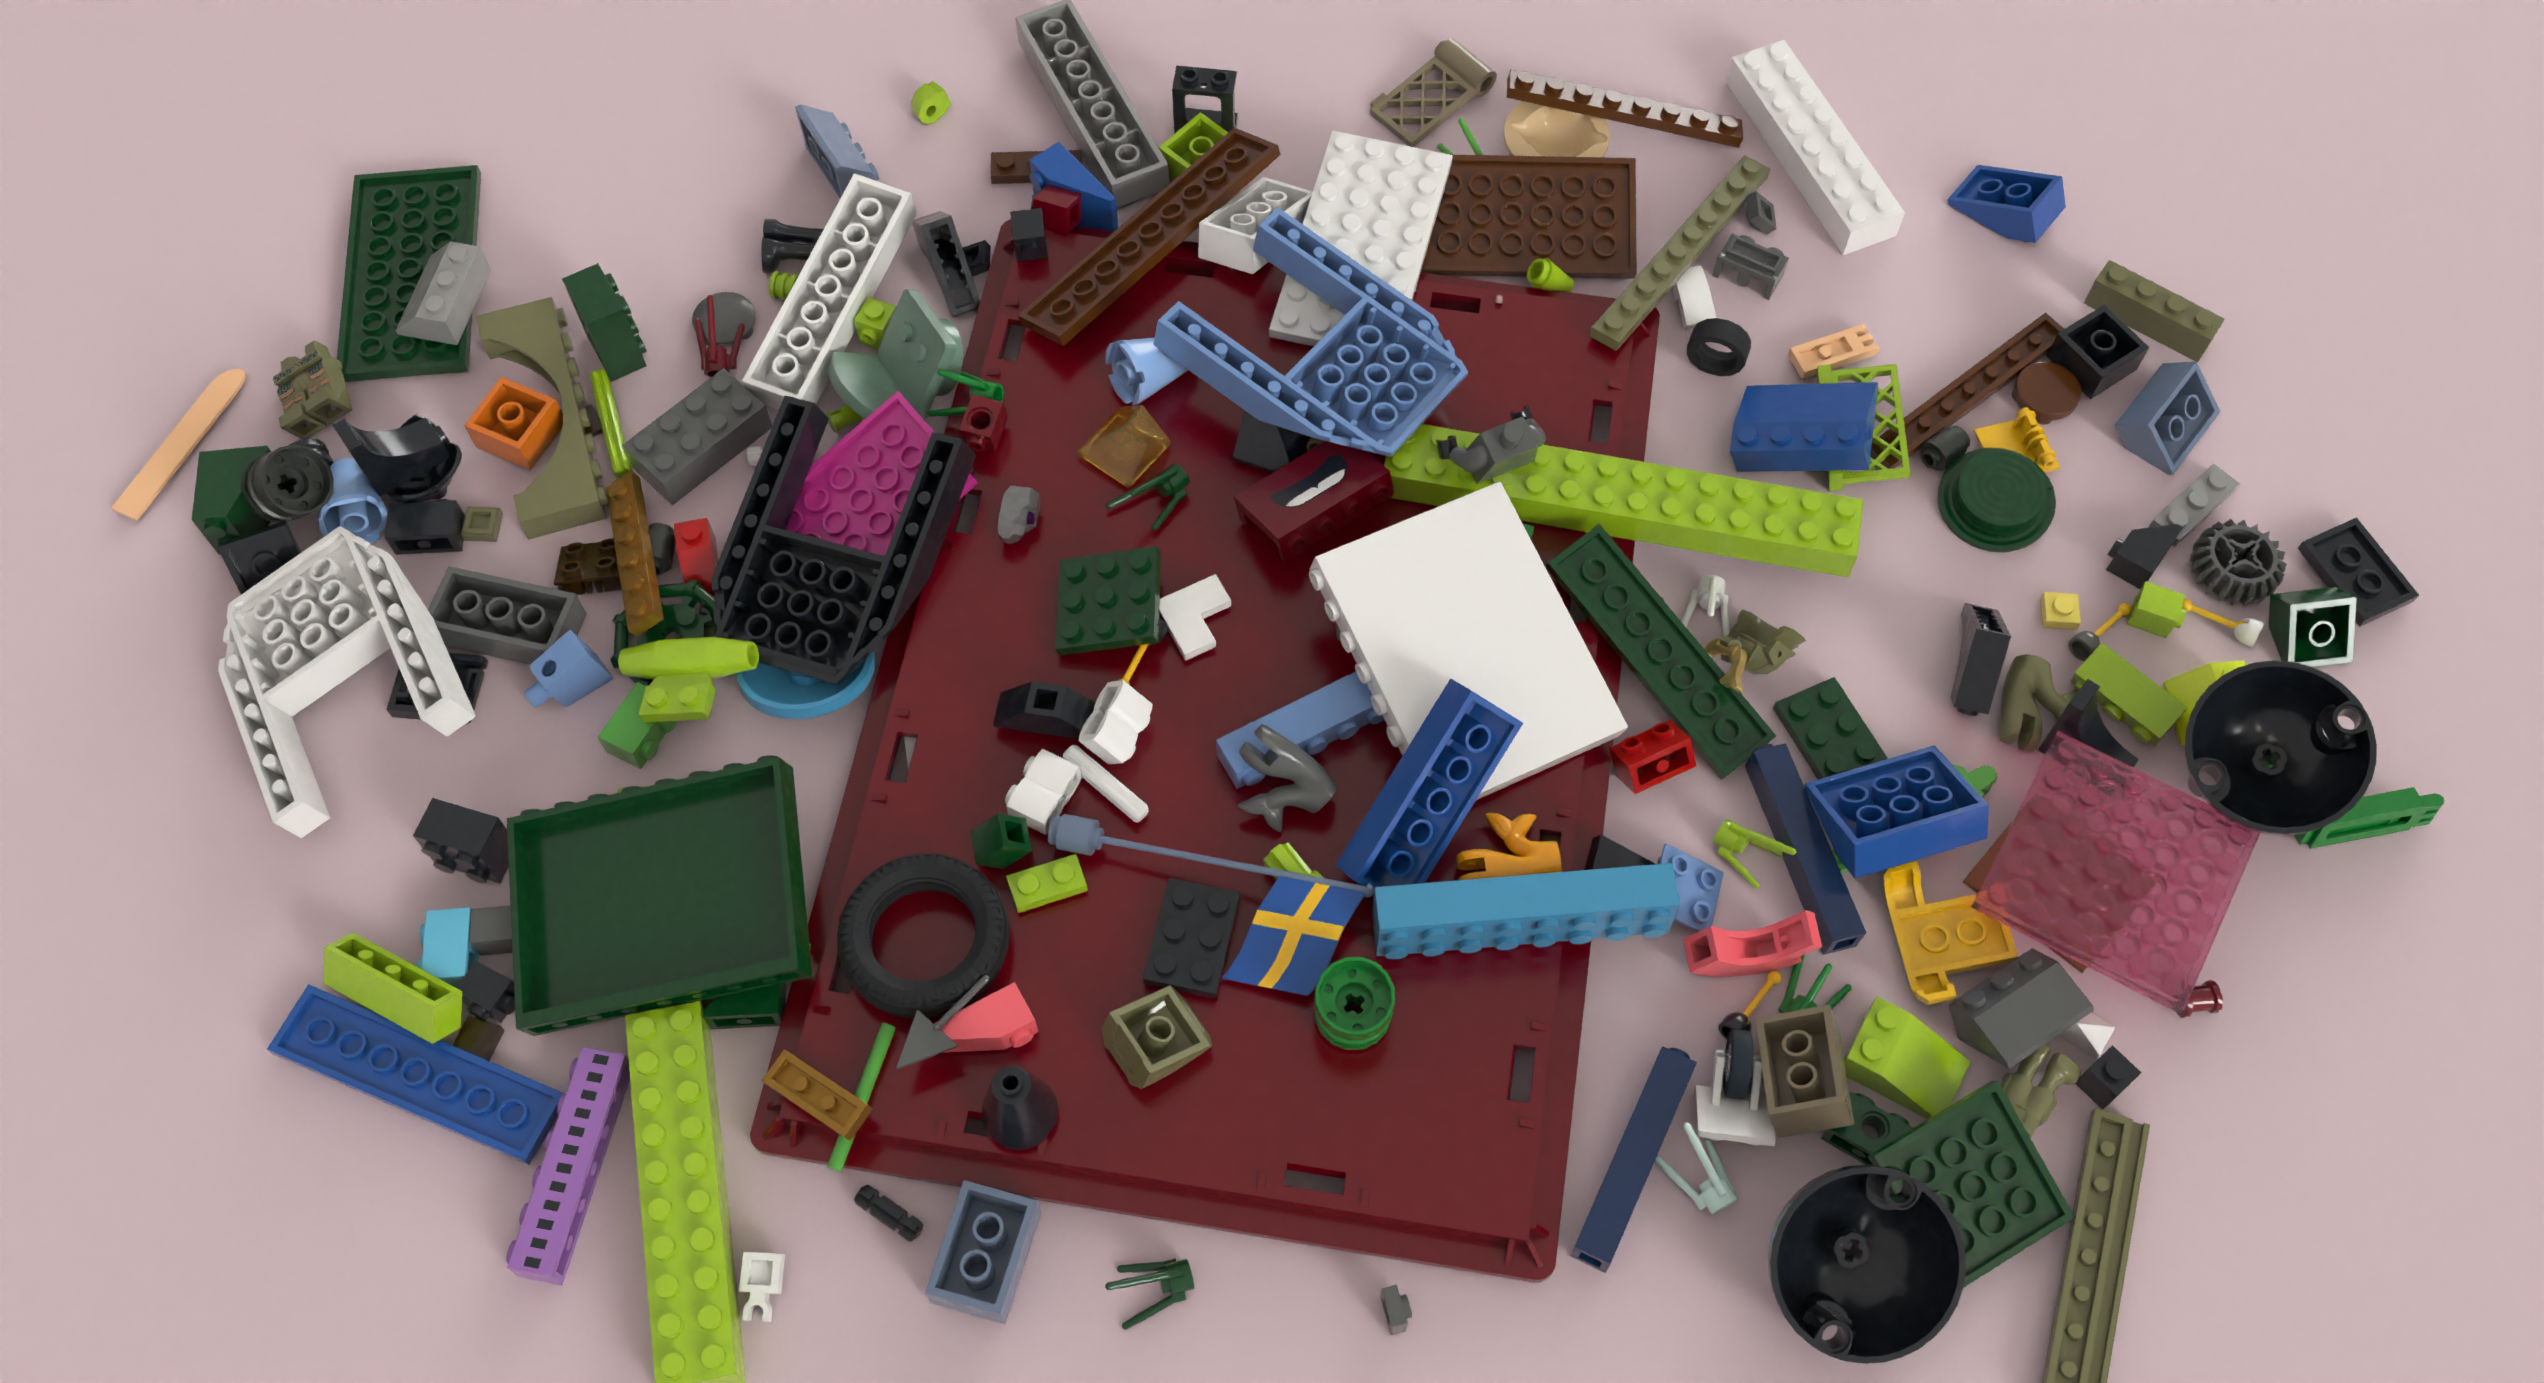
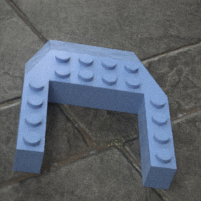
[1153,207,1468,457]

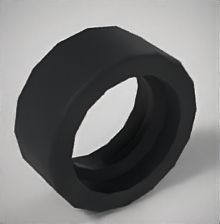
[1687,318,1751,376]

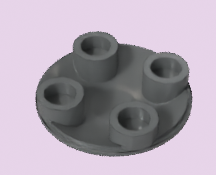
[692,292,756,346]

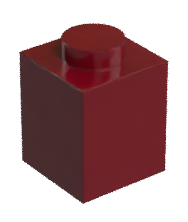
[1031,184,1081,235]

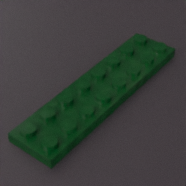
[1545,524,1776,780]

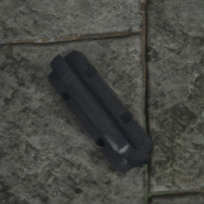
[854,1185,924,1242]

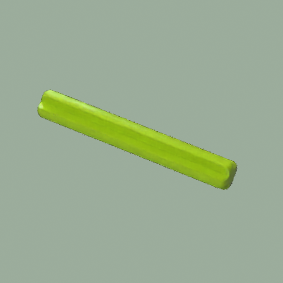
[589,369,632,478]

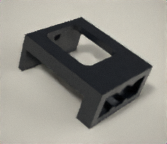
[1172,65,1238,134]

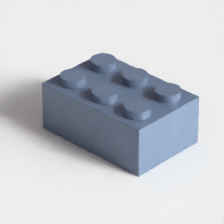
[925,1180,1041,1324]

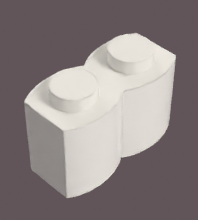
[1078,680,1153,764]
[1005,749,1082,835]

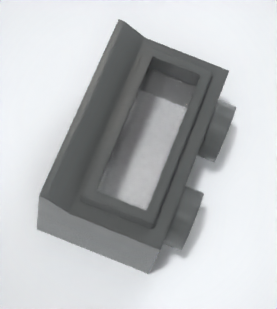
[1712,234,1789,300]

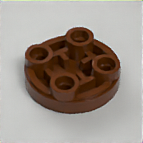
[2011,362,2082,425]

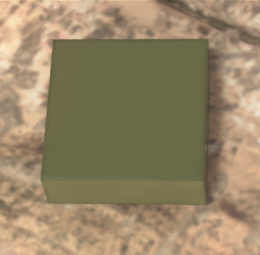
[460,506,503,542]

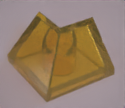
[1077,405,1170,488]

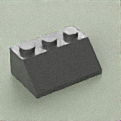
[1949,948,2094,1069]

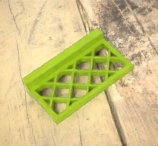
[1817,364,1911,491]

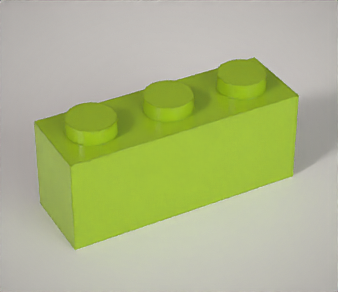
[2071,643,2188,746]

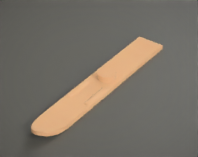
[111,369,247,521]

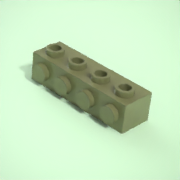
[2084,260,2225,362]

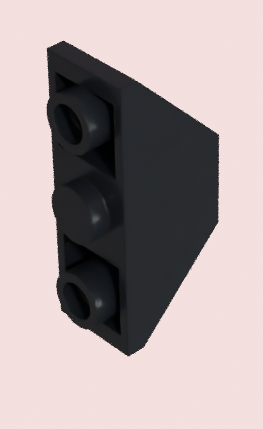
[993,681,1095,739]

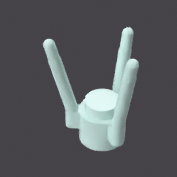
[1655,1123,1738,1215]

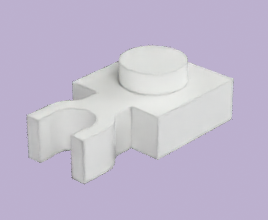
[739,1252,785,1322]

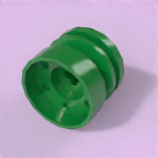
[1314,957,1395,1050]

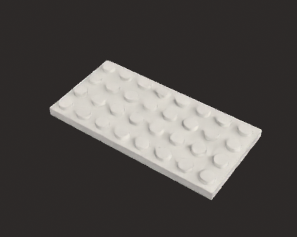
[1269,130,1453,346]

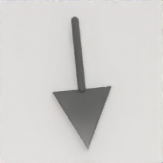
[896,975,990,1070]

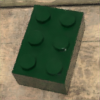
[562,263,647,382]

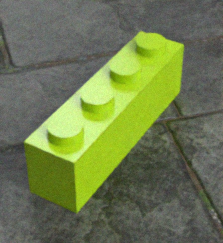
[323,932,463,1044]

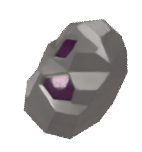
[998,486,1041,544]

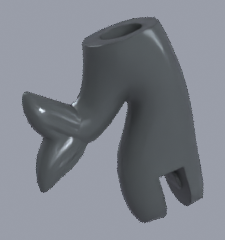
[1238,724,1338,832]

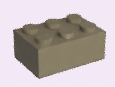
[1755,1004,1854,1138]

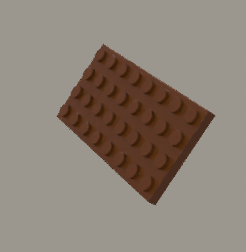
[1421,154,1637,279]

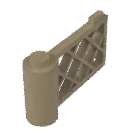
[1370,38,1497,147]

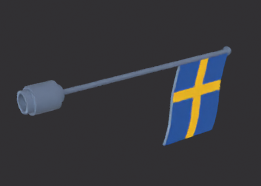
[1048,814,1374,996]

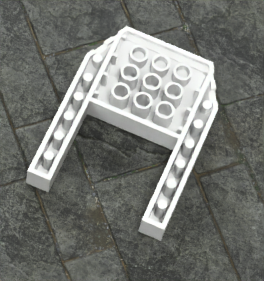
[218,526,476,838]

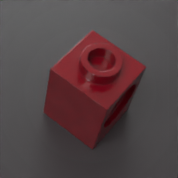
[959,394,1008,451]

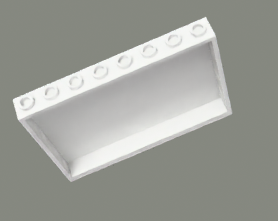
[1309,481,1628,800]

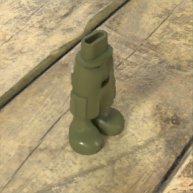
[2000,1044,2081,1138]

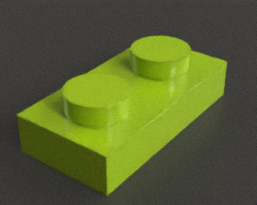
[1006,854,1088,913]

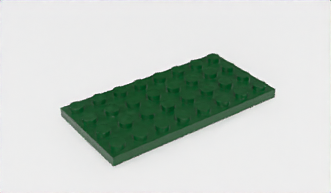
[337,165,481,382]

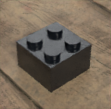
[2046,304,2150,399]
[413,798,509,884]

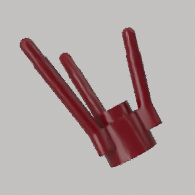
[694,295,745,377]

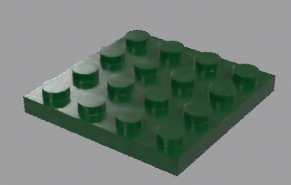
[1868,1081,2075,1287]

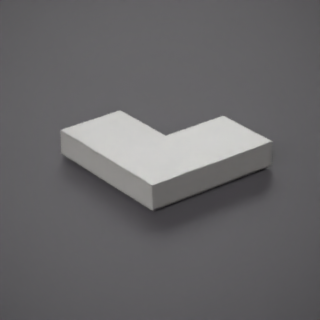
[1159,574,1231,661]

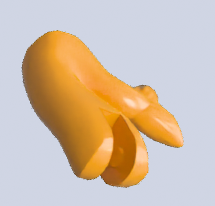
[1456,813,1562,880]

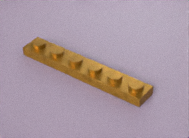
[606,471,664,637]

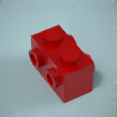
[1609,720,1697,794]

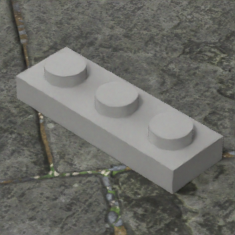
[2149,463,2240,547]

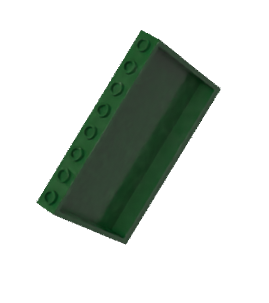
[507,755,812,1036]

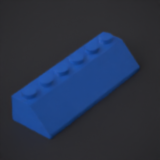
[1335,678,1523,889]

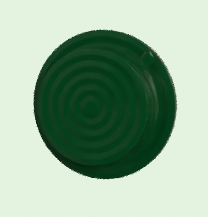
[1937,448,2056,552]

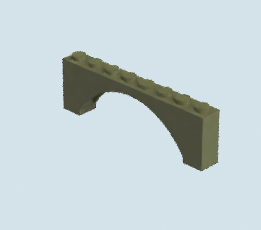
[476,297,609,540]

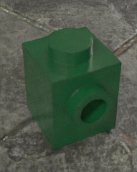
[970,813,1032,869]

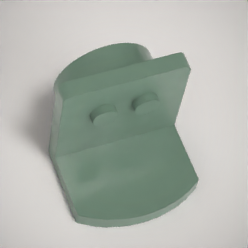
[828,289,963,421]

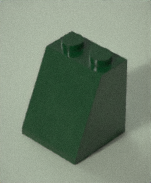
[192,445,285,555]

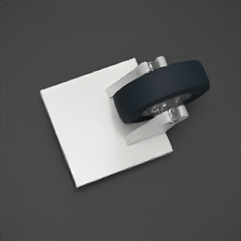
[1695,1029,1776,1146]

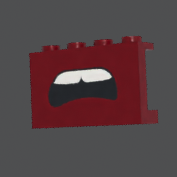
[1234,441,1394,562]

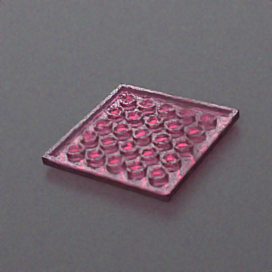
[1971,731,2260,1014]

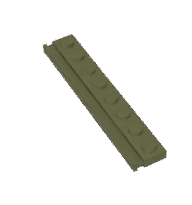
[2042,1108,2150,1383]

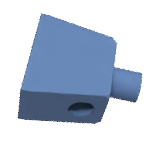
[523,630,614,708]

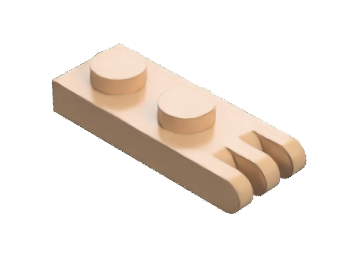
[1788,324,1880,380]

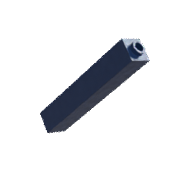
[1745,743,1866,955]
[1570,1046,1697,1273]

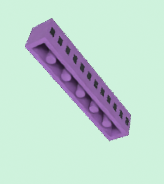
[506,1047,630,1286]

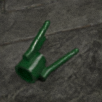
[1106,463,1190,530]
[1105,1258,1194,1330]

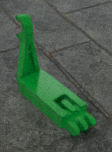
[2265,759,2444,849]

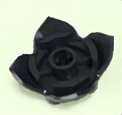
[387,413,462,502]

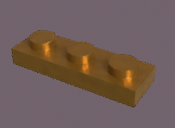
[761,1049,873,1141]

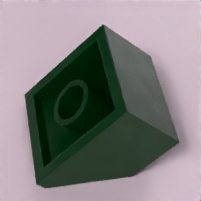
[2269,587,2357,667]

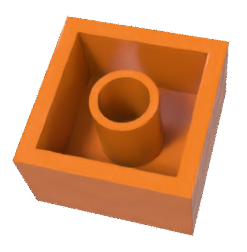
[464,377,563,470]

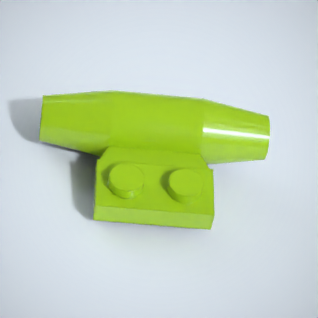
[618,637,759,723]

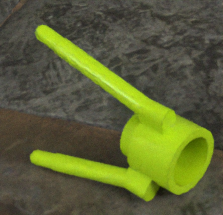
[1713,819,1796,889]

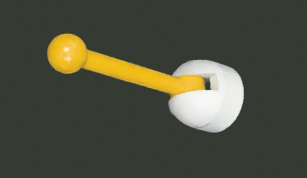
[2182,599,2264,647]

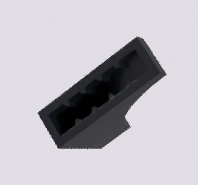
[912,211,980,317]
[333,417,451,496]
[1950,603,2011,716]
[2038,679,2139,798]

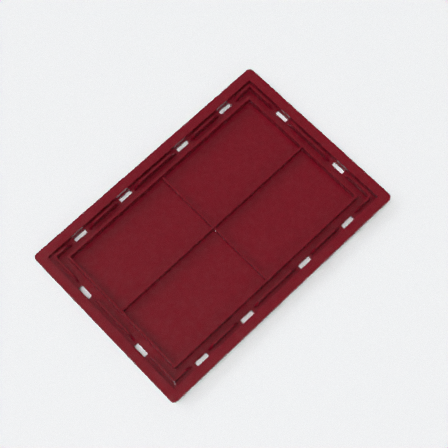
[750,219,1660,1283]

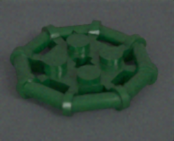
[610,579,717,686]

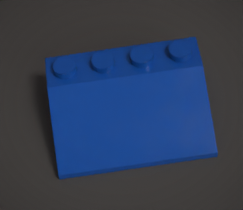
[1730,382,1878,472]
[1805,745,1989,878]

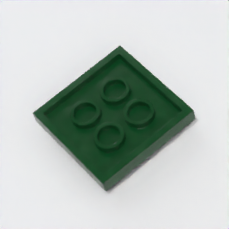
[1055,546,1161,656]

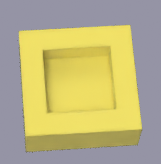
[2040,592,2081,630]

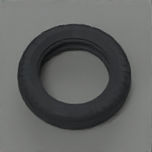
[837,853,1009,1019]

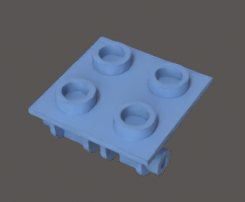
[1658,843,1724,932]

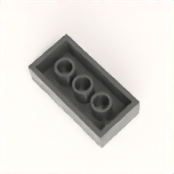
[622,368,772,505]
[428,566,587,665]

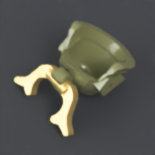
[1704,610,1806,693]

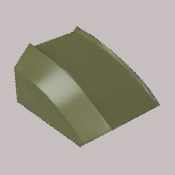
[1101,986,1213,1089]

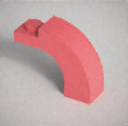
[1683,910,1822,977]

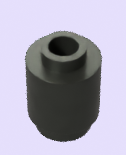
[1921,426,1970,471]
[648,523,676,575]

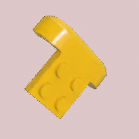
[1883,861,2018,1005]

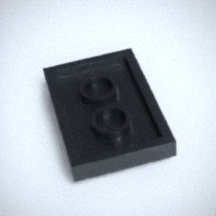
[2298,517,2419,627]
[1143,878,1241,999]

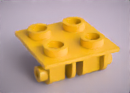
[1974,407,2060,472]

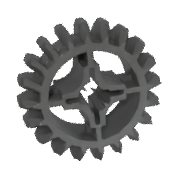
[2189,519,2287,606]

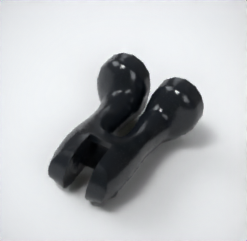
[761,219,824,273]

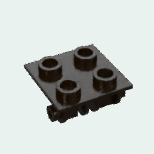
[554,538,622,595]

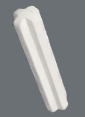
[1063,745,1149,823]

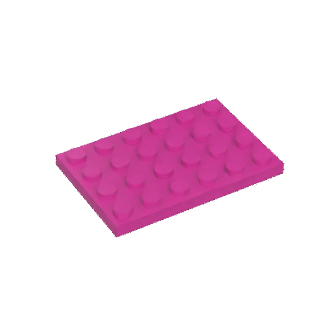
[785,391,978,556]

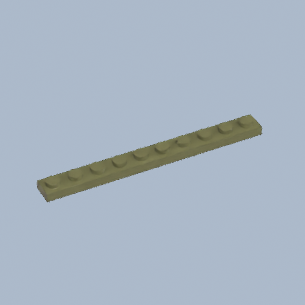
[1589,155,1771,351]

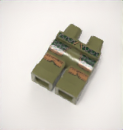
[273,341,352,439]

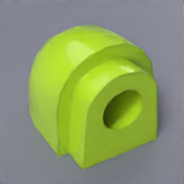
[911,81,952,125]

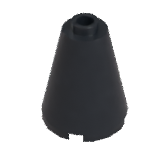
[981,1066,1058,1150]

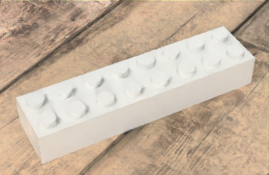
[1726,40,1905,255]
[742,173,917,410]

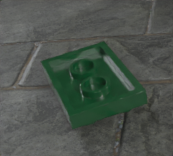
[1773,677,1888,779]

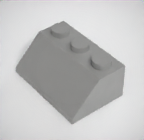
[395,241,491,345]

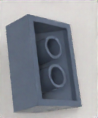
[795,104,879,199]
[2115,361,2221,474]

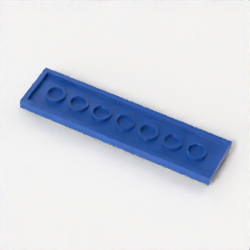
[267,984,563,1165]

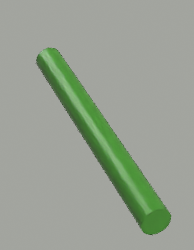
[827,1023,896,1172]

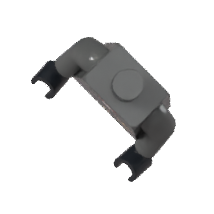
[1436,405,1546,485]

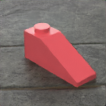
[934,982,1038,1053]

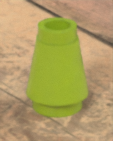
[1527,258,1574,292]

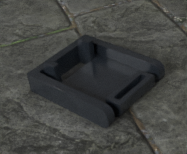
[386,653,488,724]

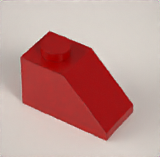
[674,518,718,596]

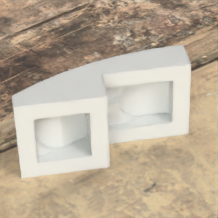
[1672,266,1716,329]

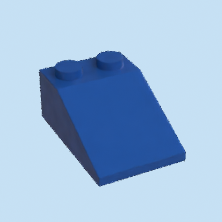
[1029,142,1118,231]
[1947,165,2066,243]

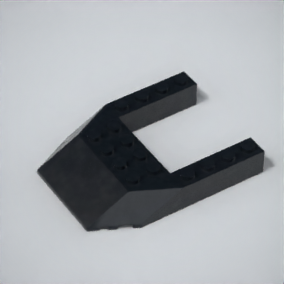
[711,396,976,686]

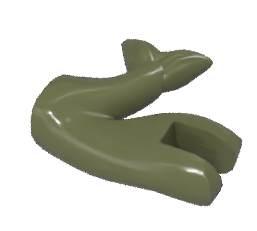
[1999,654,2078,752]

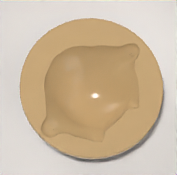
[1503,101,1610,157]

